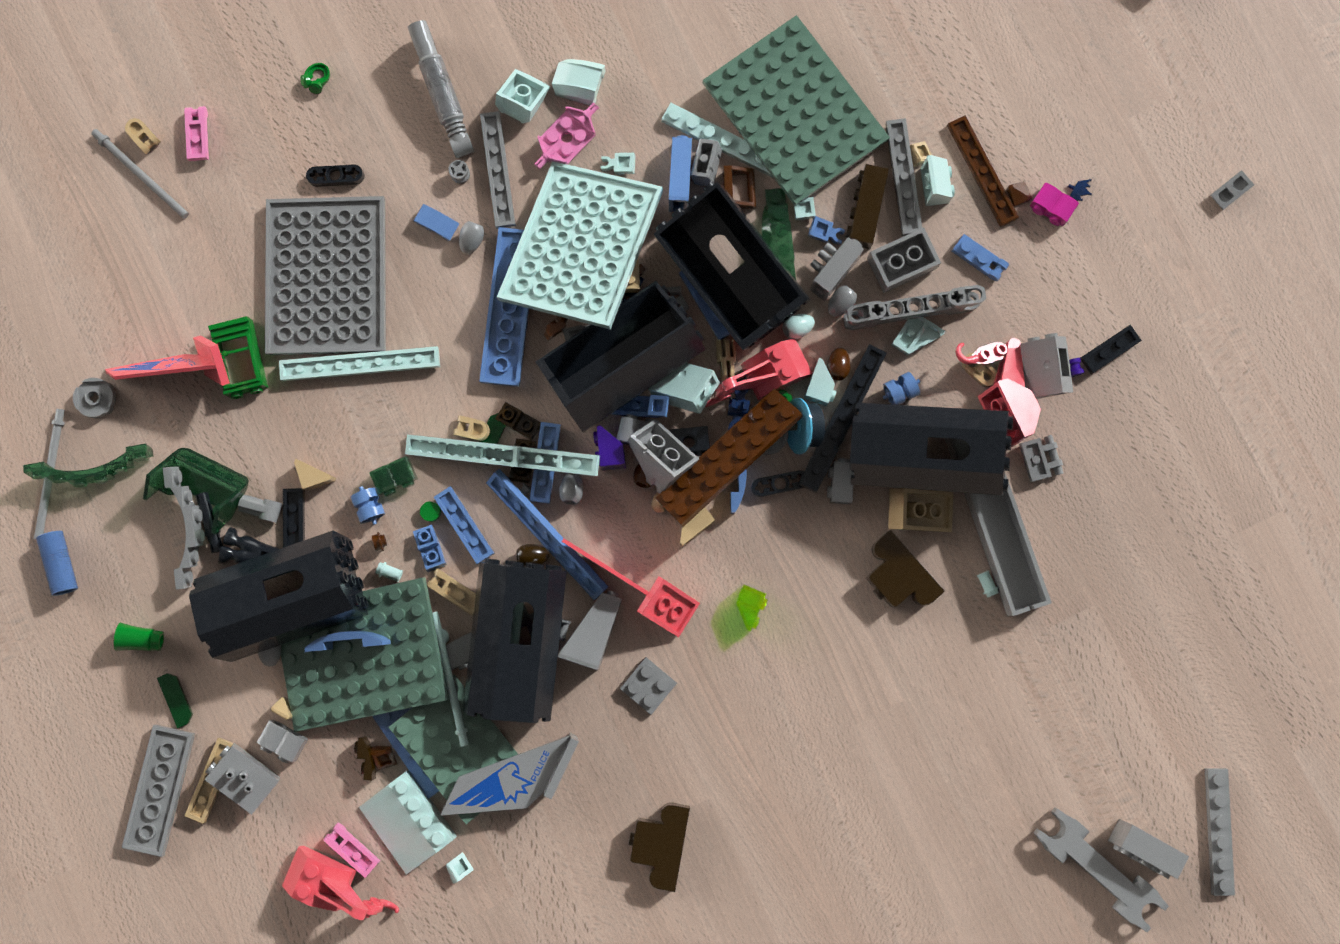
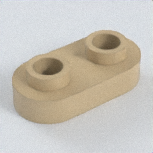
[962,353,997,387]

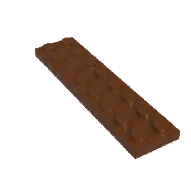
[655,388,803,527]

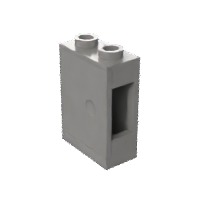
[810,237,864,301]
[1020,333,1073,399]
[205,743,280,815]

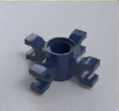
[727,389,750,430]

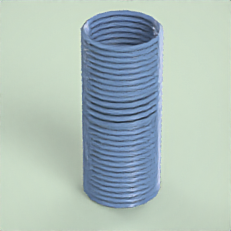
[36,531,78,596]

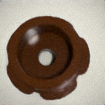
[372,532,387,551]

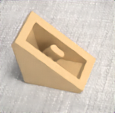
[294,459,336,491]

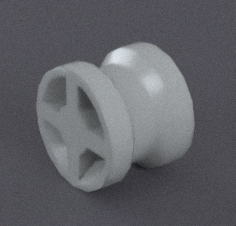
[449,160,470,184]

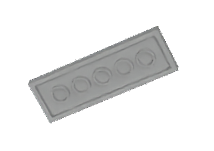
[122,725,195,857]

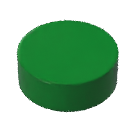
[420,501,441,522]

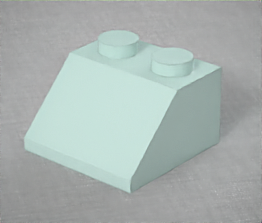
[920,155,955,206]

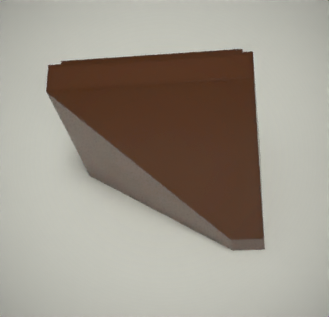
[1006,181,1032,207]
[371,746,398,770]

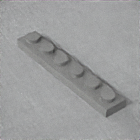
[480,111,516,229]
[885,118,922,236]
[1204,768,1235,896]

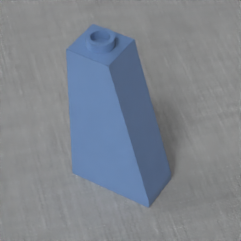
[669,135,692,212]

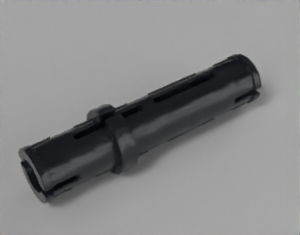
[195,492,223,554]

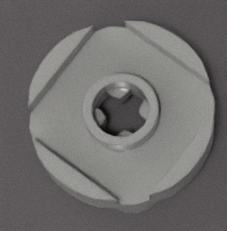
[73,378,116,418]

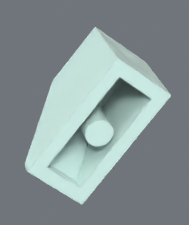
[804,358,836,406]

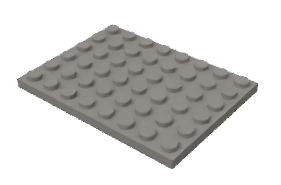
[265,196,386,355]

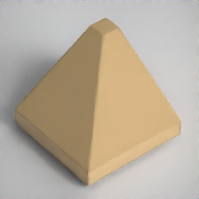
[910,141,932,167]
[270,697,293,720]

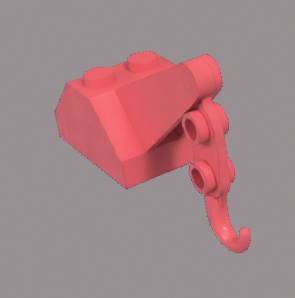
[955,338,1041,447]
[705,339,813,407]
[282,845,399,920]

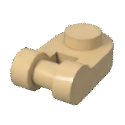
[125,118,161,154]
[453,415,490,441]

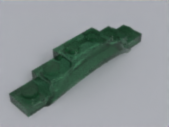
[762,188,796,280]
[23,443,154,487]

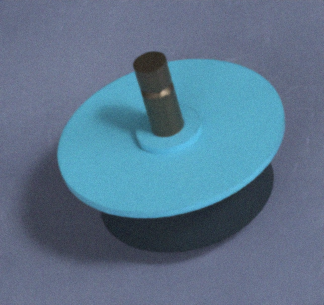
[787,398,825,454]

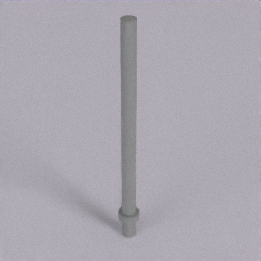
[91,129,189,219]
[34,409,65,539]

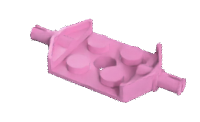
[534,102,599,169]

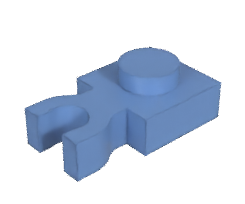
[808,216,845,245]

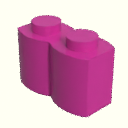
[1030,182,1079,226]

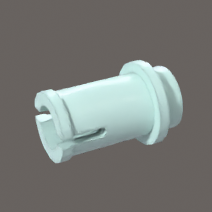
[376,562,403,582]
[977,570,999,598]

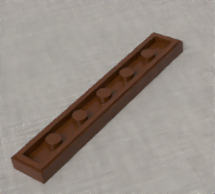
[947,115,1019,227]

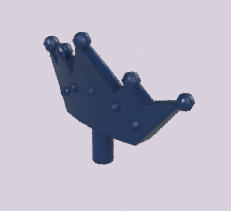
[1068,179,1092,201]

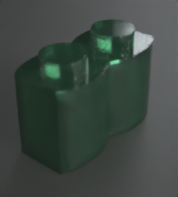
[369,456,418,497]

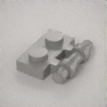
[1019,435,1063,482]

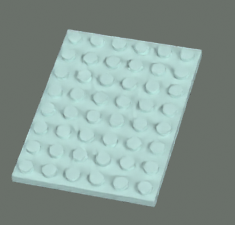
[497,161,663,330]

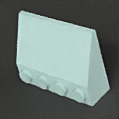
[359,770,457,875]

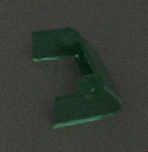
[143,448,249,534]

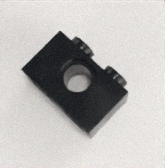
[669,426,710,456]

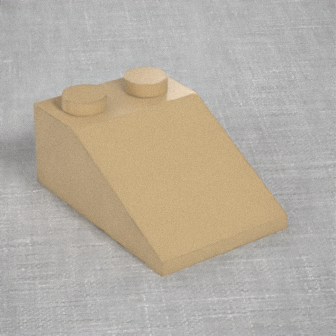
[888,488,953,532]

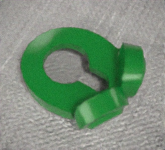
[300,63,330,94]

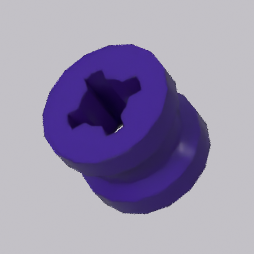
[1069,357,1084,378]

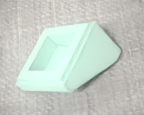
[446,852,474,884]

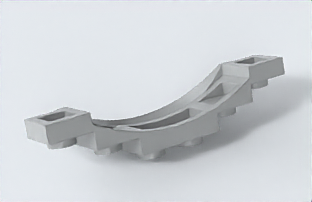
[163,467,205,590]

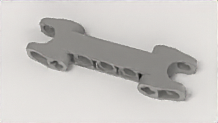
[843,285,986,330]
[1034,807,1169,933]

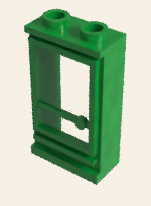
[208,316,268,399]

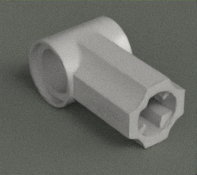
[238,495,282,523]

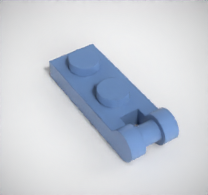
[952,234,1009,281]

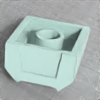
[552,59,606,106]
[495,69,550,124]

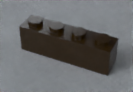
[845,164,889,249]

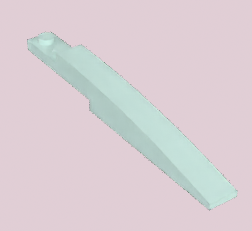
[405,434,600,476]

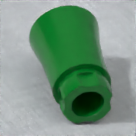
[113,622,164,651]

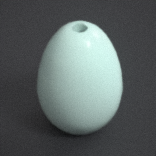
[782,314,815,339]

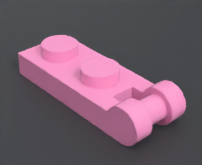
[184,106,209,161]
[324,823,381,878]

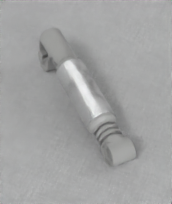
[408,20,475,158]

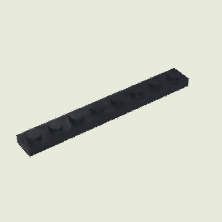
[798,344,887,493]

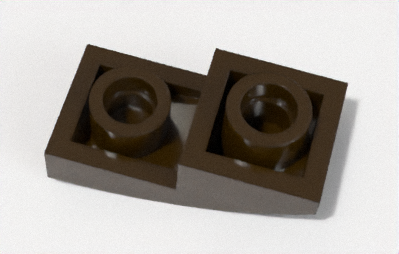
[495,402,541,440]
[509,438,536,483]
[354,736,376,781]

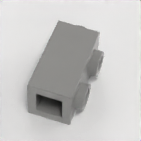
[827,458,854,505]

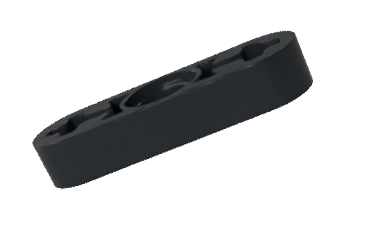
[306,164,365,187]
[751,470,804,497]

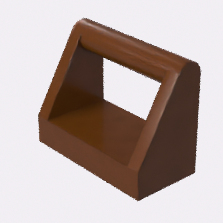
[723,165,756,209]

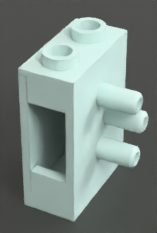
[648,363,720,414]

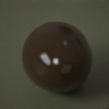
[516,544,550,566]

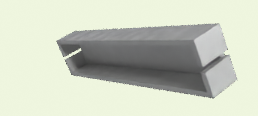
[945,438,1052,616]

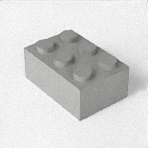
[867,228,941,293]
[1108,819,1189,879]

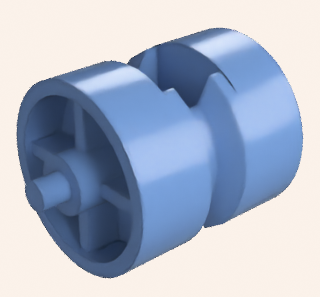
[883,372,920,405]
[350,486,385,525]

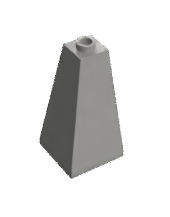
[558,590,622,670]

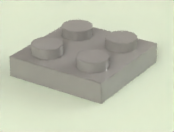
[620,657,677,715]

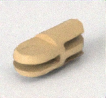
[716,340,737,381]

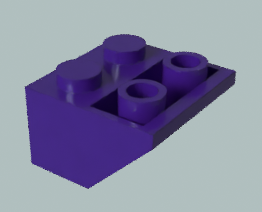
[593,425,626,471]

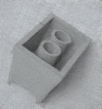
[628,419,699,494]

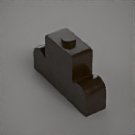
[866,530,945,607]
[629,802,690,892]

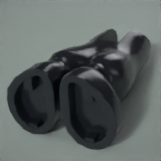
[218,527,279,565]

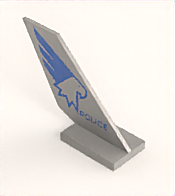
[440,732,579,816]

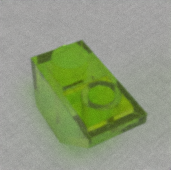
[735,584,768,632]

